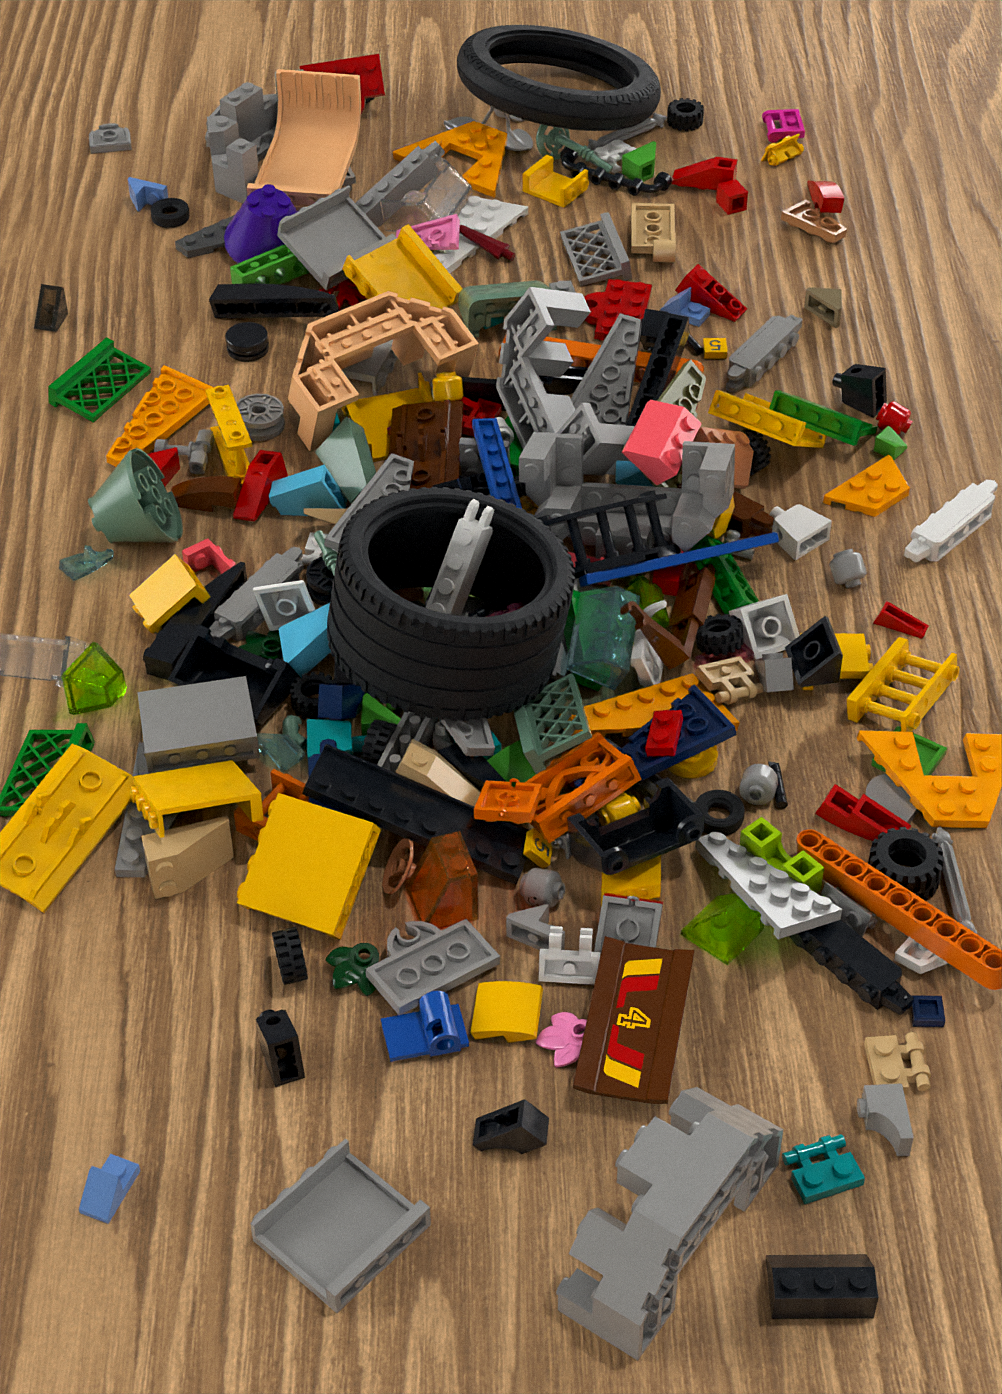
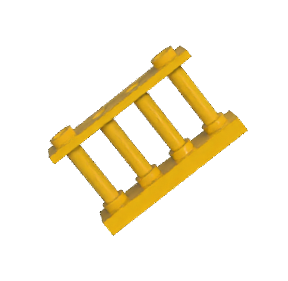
[205,385,253,485]
[847,637,960,732]

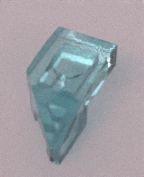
[59,545,114,581]
[257,733,306,772]

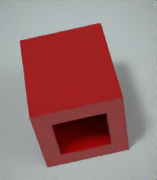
[716,179,748,215]

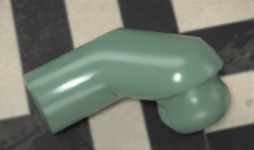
[282,715,307,751]

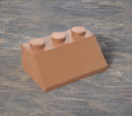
[693,427,754,489]

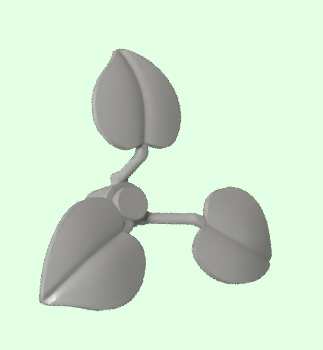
[444,106,533,151]

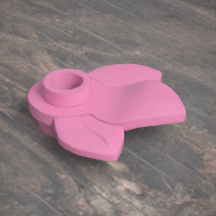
[536,1012,587,1068]

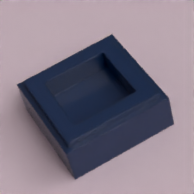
[911,995,946,1027]

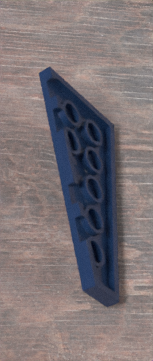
[574,684,737,788]

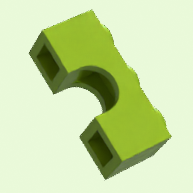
[739,817,824,893]

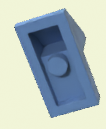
[128,177,168,212]
[660,287,710,327]
[79,1154,140,1224]

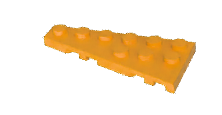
[106,365,214,467]
[559,673,740,738]

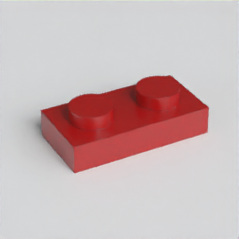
[645,710,683,756]

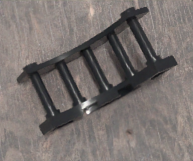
[536,490,681,579]

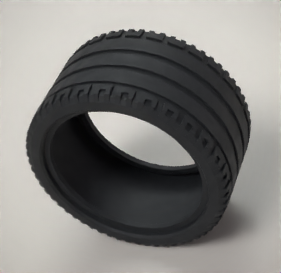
[327,487,575,721]

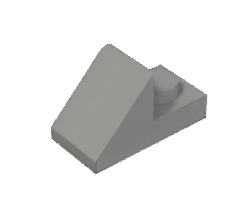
[506,904,565,950]

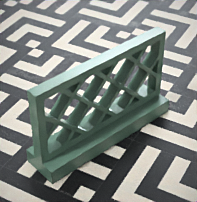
[513,673,592,774]

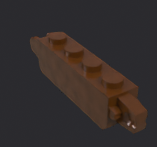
[677,470,774,538]

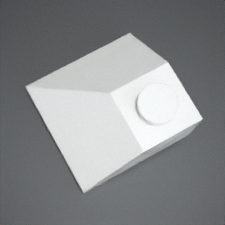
[253,580,315,631]
[729,594,800,660]

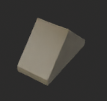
[804,287,842,328]

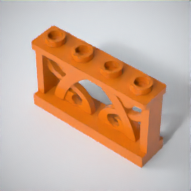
[525,733,642,844]

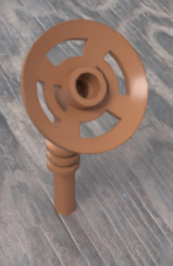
[382,838,464,895]

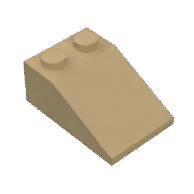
[141,816,234,899]

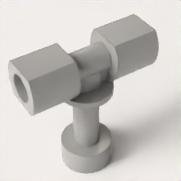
[154,429,214,475]

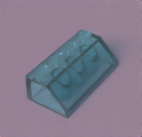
[566,586,640,690]

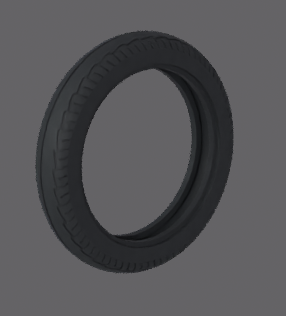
[457,25,661,131]

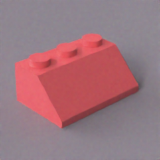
[621,400,702,485]

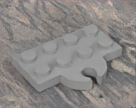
[366,919,500,1015]

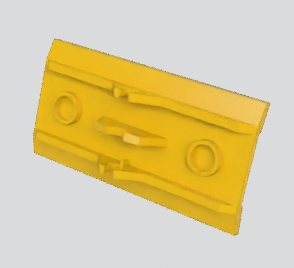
[0,744,134,913]

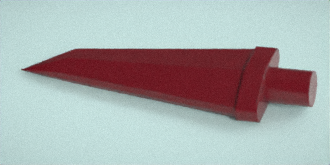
[459,225,516,261]

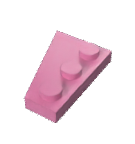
[396,214,460,250]

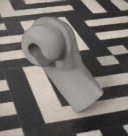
[724,530,755,560]

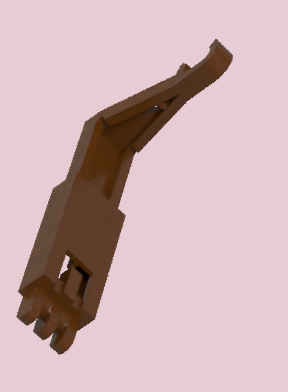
[620,564,716,670]

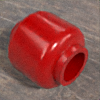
[875,401,913,436]

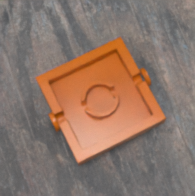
[474,778,542,824]

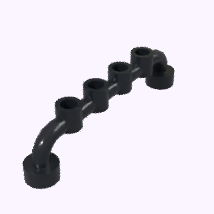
[560,146,672,196]

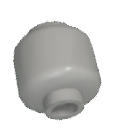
[829,549,867,588]
[739,764,778,805]
[520,868,565,908]

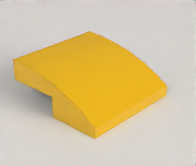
[470,981,543,1043]

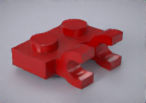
[459,397,502,437]

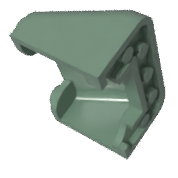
[458,280,557,337]

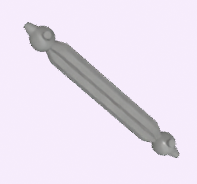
[587,112,667,151]
[932,827,977,934]

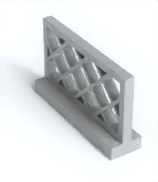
[560,212,632,287]

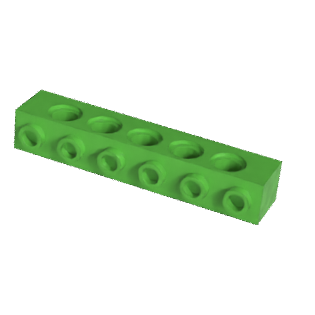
[230,244,309,284]

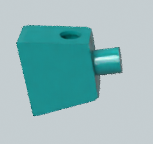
[307,719,367,758]

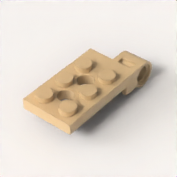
[631,203,676,263]

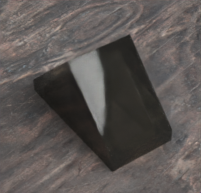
[34,284,68,332]

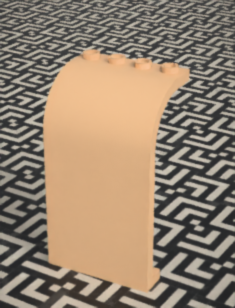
[247,69,361,210]

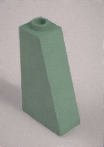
[315,416,376,503]

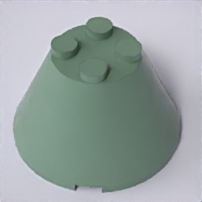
[88,448,183,543]

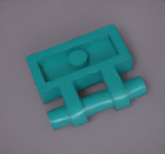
[782,1134,865,1205]

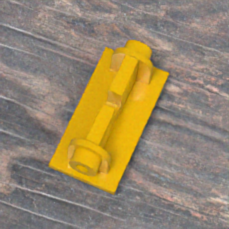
[761,133,804,166]

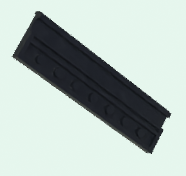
[302,744,529,885]

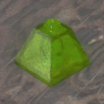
[61,641,127,715]
[680,893,764,965]

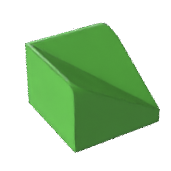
[874,426,907,460]

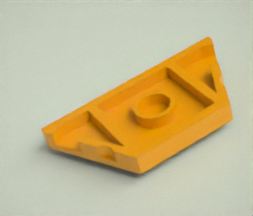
[823,455,910,517]

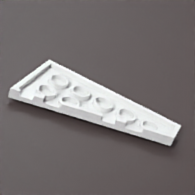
[433,196,528,273]

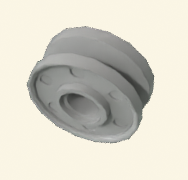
[236,393,285,441]

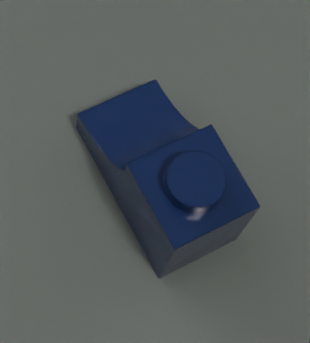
[318,683,370,721]

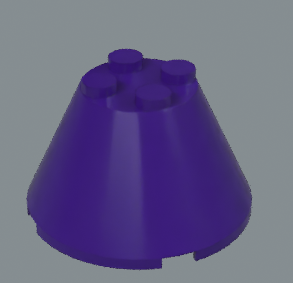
[224,184,298,263]

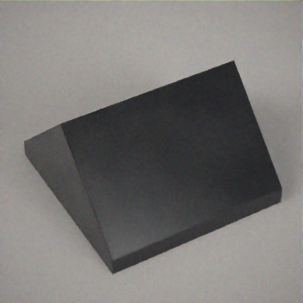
[461,377,506,411]
[785,616,843,687]

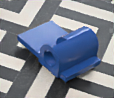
[381,991,469,1062]

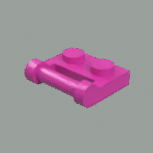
[762,109,805,143]

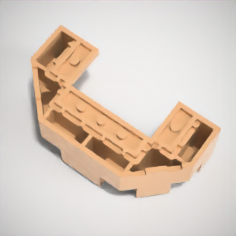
[288,291,479,451]

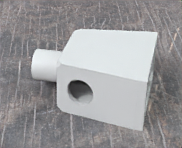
[769,504,832,561]

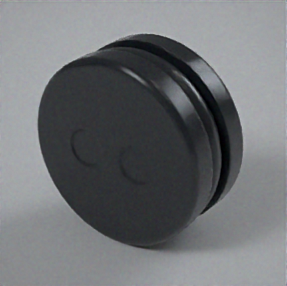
[225,322,269,362]

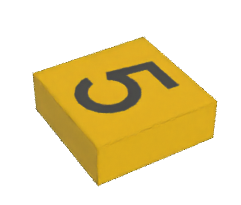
[703,338,728,359]
[523,828,553,869]

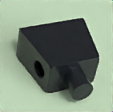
[832,364,887,418]
[255,1009,305,1087]

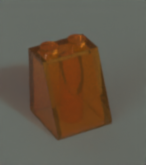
[406,831,479,929]

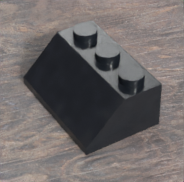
[766,1254,879,1319]

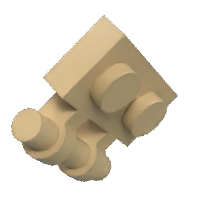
[695,656,763,704]
[864,1032,931,1094]

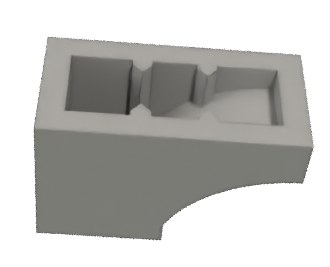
[857,1084,913,1156]

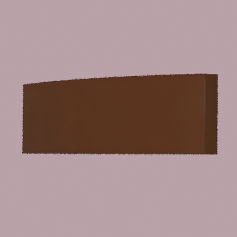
[171,476,242,512]

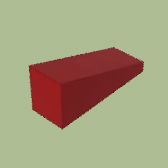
[873,601,929,639]

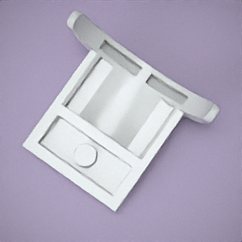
[629,600,667,688]

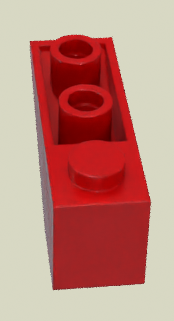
[672,157,738,190]
[675,264,747,322]
[233,450,288,522]

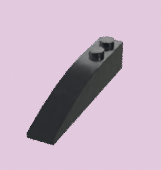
[209,284,340,318]
[626,312,690,426]
[143,562,247,680]

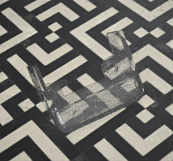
[380,157,473,232]
[0,633,90,688]

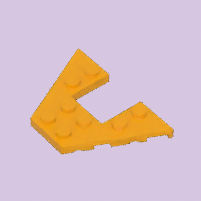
[393,121,508,198]
[857,730,1002,828]

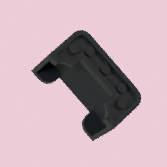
[168,625,301,726]
[567,777,704,875]

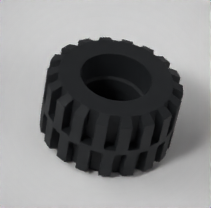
[868,827,944,901]

